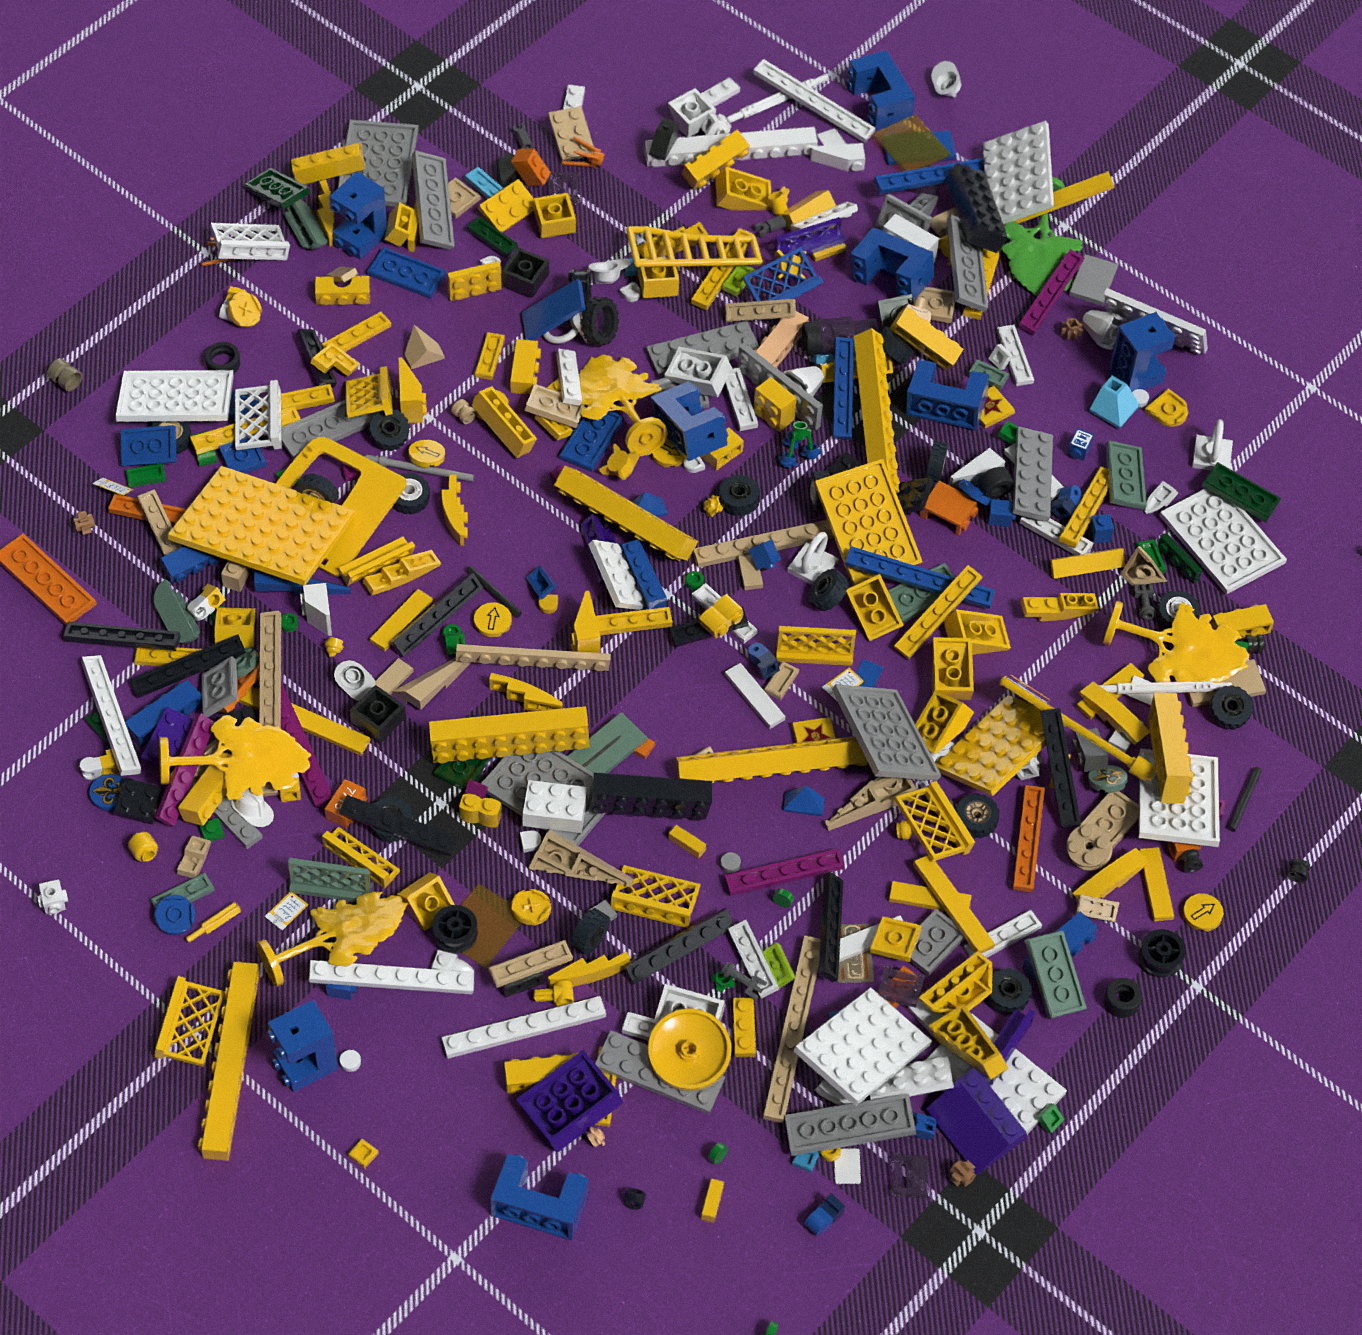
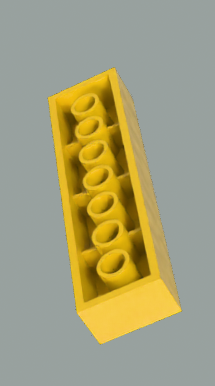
[554,466,698,561]
[429,706,590,763]

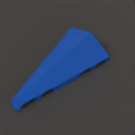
[254,569,351,595]

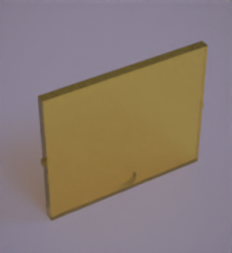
[873,114,950,171]
[460,884,522,968]

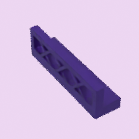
[774,217,846,256]
[581,513,616,585]
[980,1009,1035,1085]

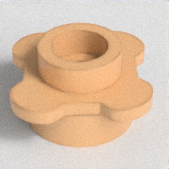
[586,1126,605,1147]

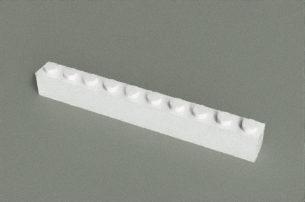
[644,127,818,167]

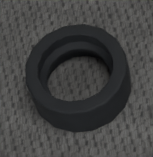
[802,321,822,356]
[205,342,240,374]

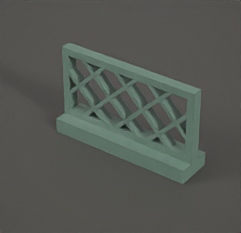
[288,858,373,902]

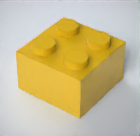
[534,193,576,238]
[638,257,679,298]
[754,377,797,432]

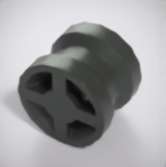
[1244,634,1264,654]
[1180,849,1203,873]
[1288,859,1310,883]

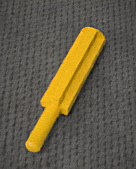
[186,902,241,943]

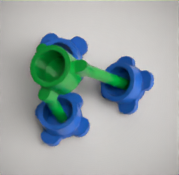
[778,421,823,468]

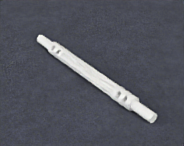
[726,74,829,123]
[1099,681,1232,694]

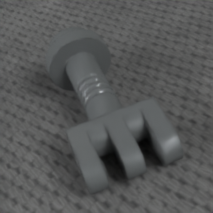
[1133,584,1155,620]
[721,962,768,1000]

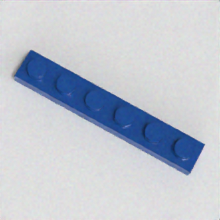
[833,337,854,440]

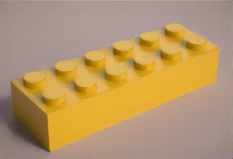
[1148,692,1193,804]

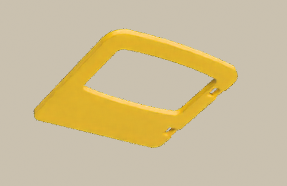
[276,437,407,577]

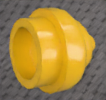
[324,637,344,657]
[896,820,915,840]

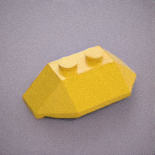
[919,951,992,1014]

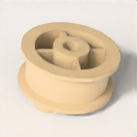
[1067,824,1112,871]

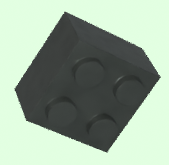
[501,247,549,298]
[350,685,406,744]

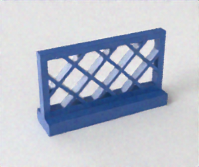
[742,247,823,302]

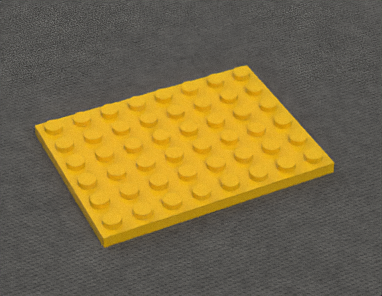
[168,466,355,586]

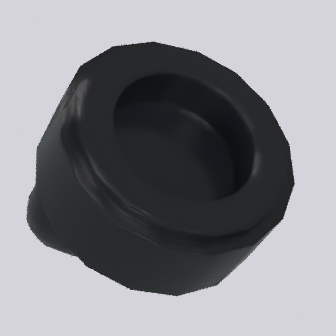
[624,1188,646,1210]

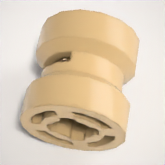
[451,399,477,424]

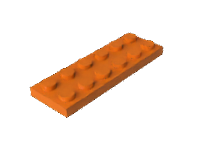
[0,533,97,626]

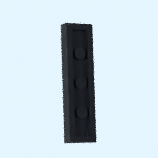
[296,329,337,387]
[670,607,749,647]

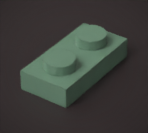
[968,359,1009,390]

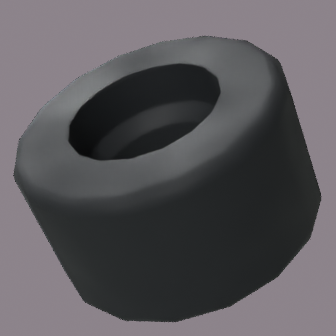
[977,467,1014,499]
[1104,978,1143,1018]

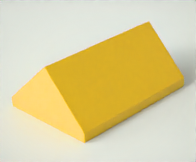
[777,190,836,238]

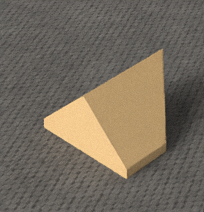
[405,325,445,369]
[1121,546,1167,586]

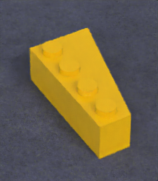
[682,129,750,190]
[929,1004,1008,1080]

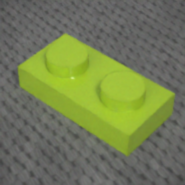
[722,265,755,297]
[762,943,796,988]

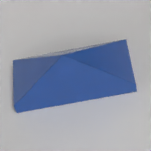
[633,492,668,517]
[526,565,559,599]
[783,785,825,817]

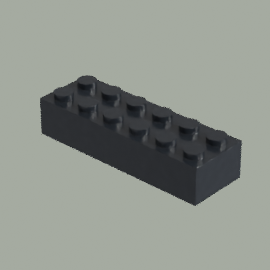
[946,163,1008,254]
[589,772,712,821]

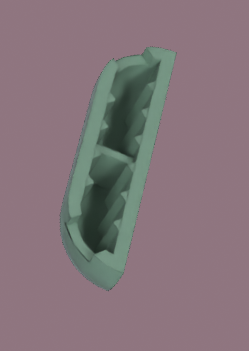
[285,199,327,249]
[154,579,200,643]

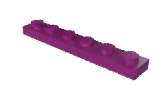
[1019,249,1085,335]
[155,713,215,827]
[724,848,845,896]

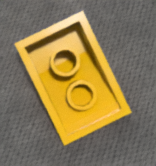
[715,166,772,210]
[399,358,427,423]
[846,574,904,641]
[571,590,600,653]
[944,609,1011,655]
[932,637,974,700]
[915,690,974,754]

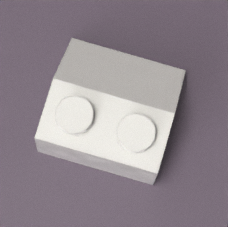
[668,88,716,137]
[300,583,332,636]

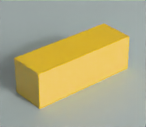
[669,825,706,859]
[701,1179,724,1223]

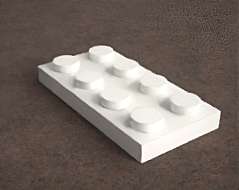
[588,540,645,610]
[870,1056,954,1100]

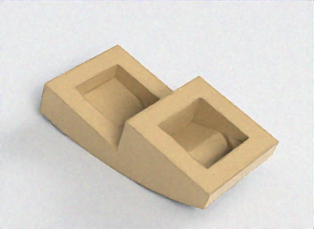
[177,835,211,879]

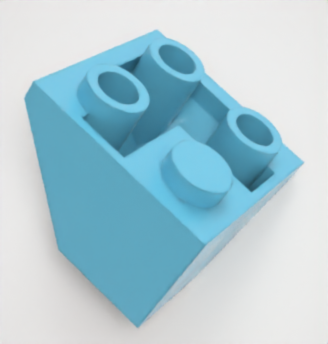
[1089,376,1140,429]

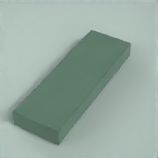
[151,873,215,910]

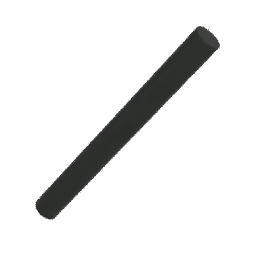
[466,565,522,617]
[1228,767,1262,832]

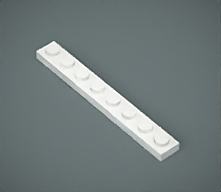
[753,59,875,143]
[81,655,141,776]
[309,960,474,994]
[442,996,606,1059]

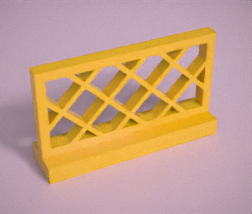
[346,366,393,418]
[776,626,856,666]
[894,781,975,862]
[611,865,701,928]
[155,976,225,1067]

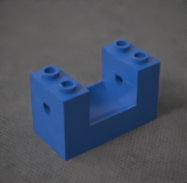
[846,50,915,131]
[329,171,387,260]
[851,227,934,301]
[1108,312,1175,392]
[906,360,989,430]
[651,381,728,461]
[267,1000,338,1092]
[491,1154,589,1241]

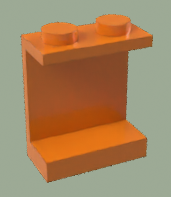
[920,481,979,536]

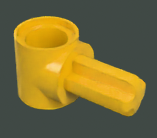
[768,186,790,214]
[534,980,574,1007]

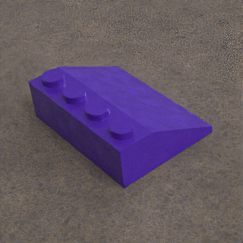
[516,1050,624,1153]
[926,1067,1027,1175]

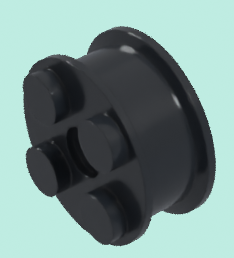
[568,268,591,304]
[432,905,478,953]
[1139,929,1186,977]

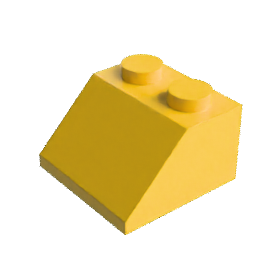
[215,608,255,648]
[397,872,455,931]

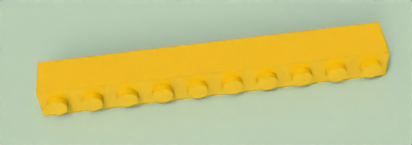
[854,328,900,493]
[676,736,868,783]
[199,962,260,1161]

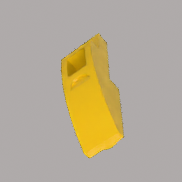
[442,475,468,546]
[1020,593,1099,621]

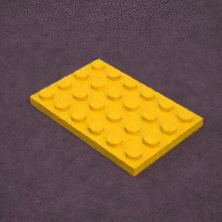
[814,459,923,586]
[935,695,1066,796]

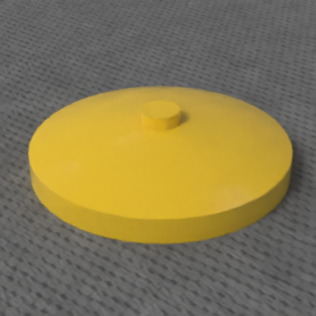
[648,1009,732,1091]

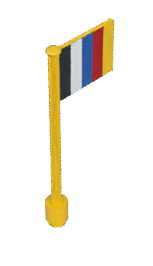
[1000,675,1158,783]

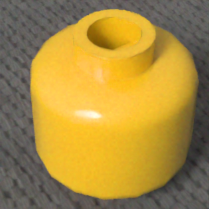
[128,832,158,862]

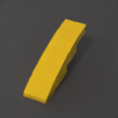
[317,180,335,246]
[637,222,708,259]
[363,550,441,595]
[489,673,563,711]
[1079,682,1150,745]
[1072,848,1149,900]
[548,952,630,989]

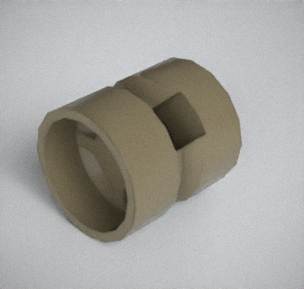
[47,358,82,392]

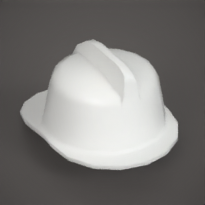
[931,61,961,98]
[589,259,631,284]
[334,660,376,701]
[231,788,274,827]

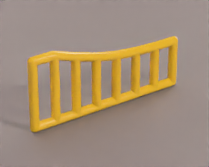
[626,226,763,267]

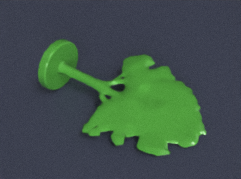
[1002,177,1083,297]

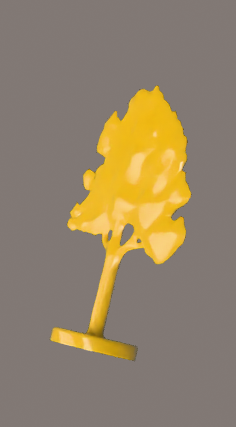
[579,354,668,456]
[1103,601,1249,683]
[159,715,311,801]
[257,891,408,987]

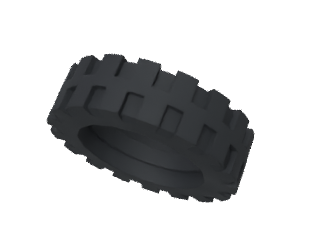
[581,297,619,345]

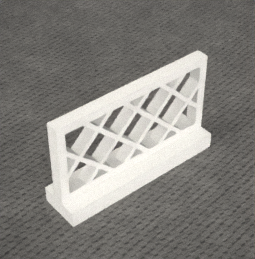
[210,223,290,260]
[235,380,282,450]

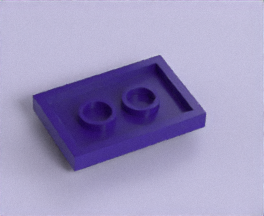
[140,707,194,773]

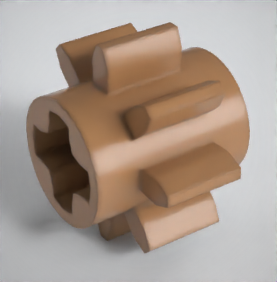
[1061,318,1083,340]
[73,511,95,535]
[950,1160,976,1186]

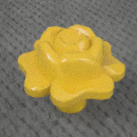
[704,495,723,517]

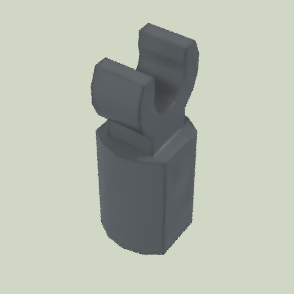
[513,123,533,149]
[755,215,786,237]

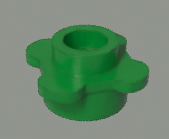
[711,971,735,992]

